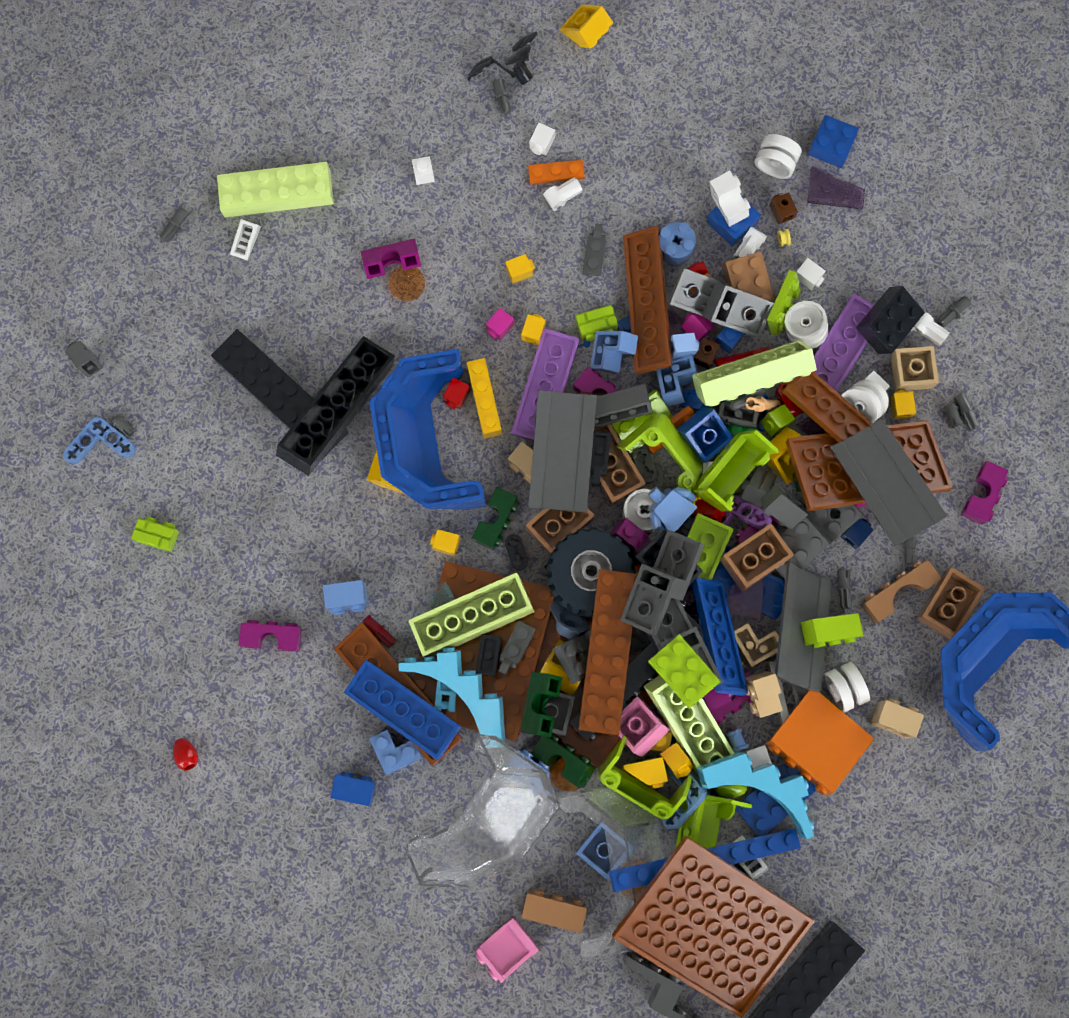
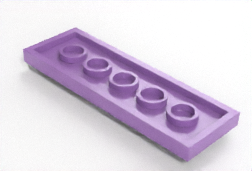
[813,293,874,392]
[511,328,580,441]

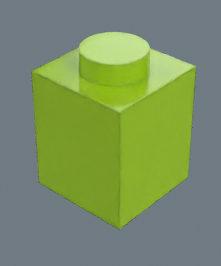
[760,404,795,437]

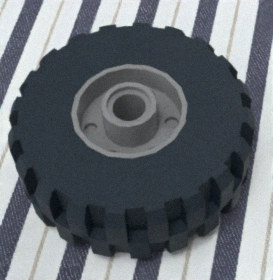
[547,528,636,618]

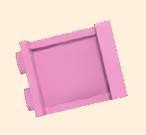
[475,916,539,983]

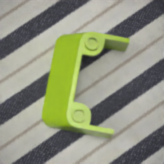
[616,413,703,491]
[692,430,779,511]
[597,736,693,819]
[676,793,752,849]

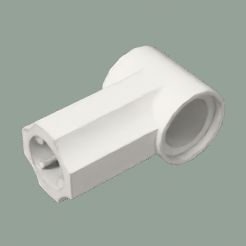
[543,177,583,211]
[733,226,767,259]
[911,312,950,347]

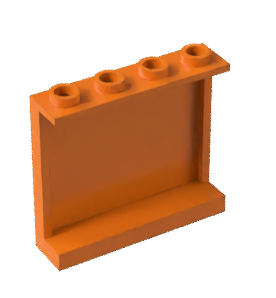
[765,690,874,796]

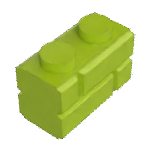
[575,305,618,341]
[131,516,179,553]

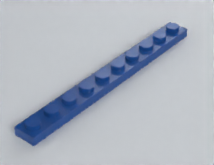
[609,828,801,892]

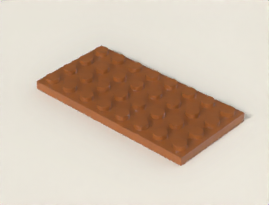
[786,420,953,511]

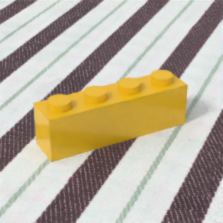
[467,358,502,439]

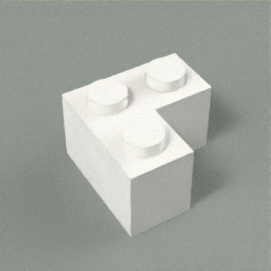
[710,171,751,227]

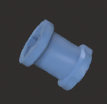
[725,728,749,752]

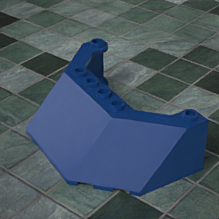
[369,349,486,510]
[940,592,1069,751]

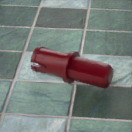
[362,614,397,648]

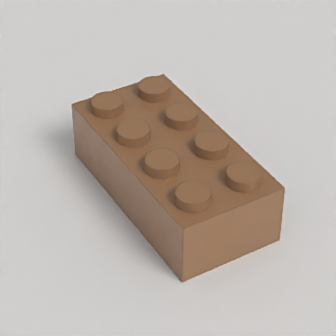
[594,424,646,507]

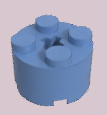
[659,222,696,265]

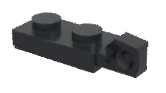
[590,431,611,486]

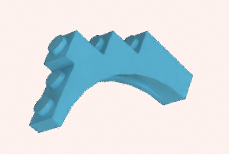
[398,647,506,748]
[696,752,814,839]

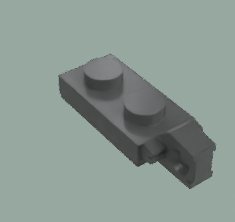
[582,223,606,276]
[498,620,536,676]

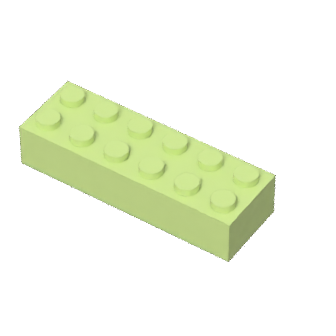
[217,162,334,218]
[692,340,817,406]
[408,573,535,657]
[644,675,735,777]

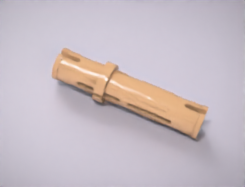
[745,397,781,412]

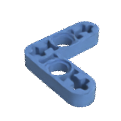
[63,417,136,464]
[662,763,707,829]

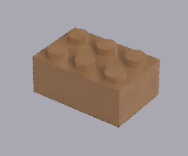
[721,252,775,315]
[525,507,595,555]
[720,524,794,592]
[916,567,986,640]
[521,888,587,933]

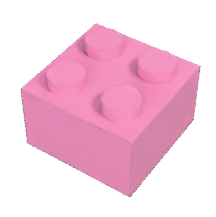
[619,696,670,757]

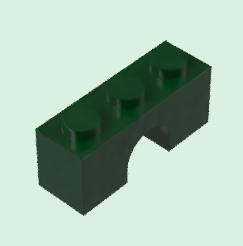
[472,487,519,550]
[520,672,563,738]
[531,733,596,788]

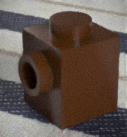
[769,192,798,225]
[694,338,720,369]

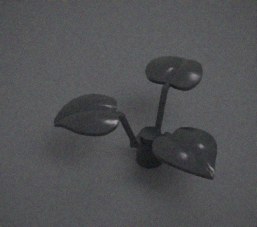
[468,31,538,85]

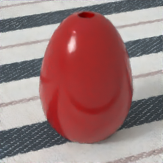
[173,738,198,771]

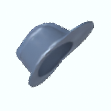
[550,600,588,641]

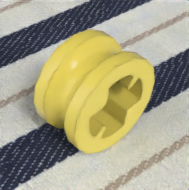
[777,229,791,247]

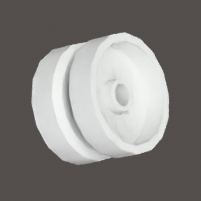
[754,134,802,179]
[785,301,828,349]
[841,379,889,423]
[622,489,654,534]
[824,662,870,713]

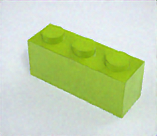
[801,613,864,648]

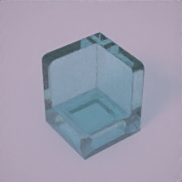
[429,582,456,609]

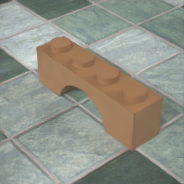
[862,560,942,624]

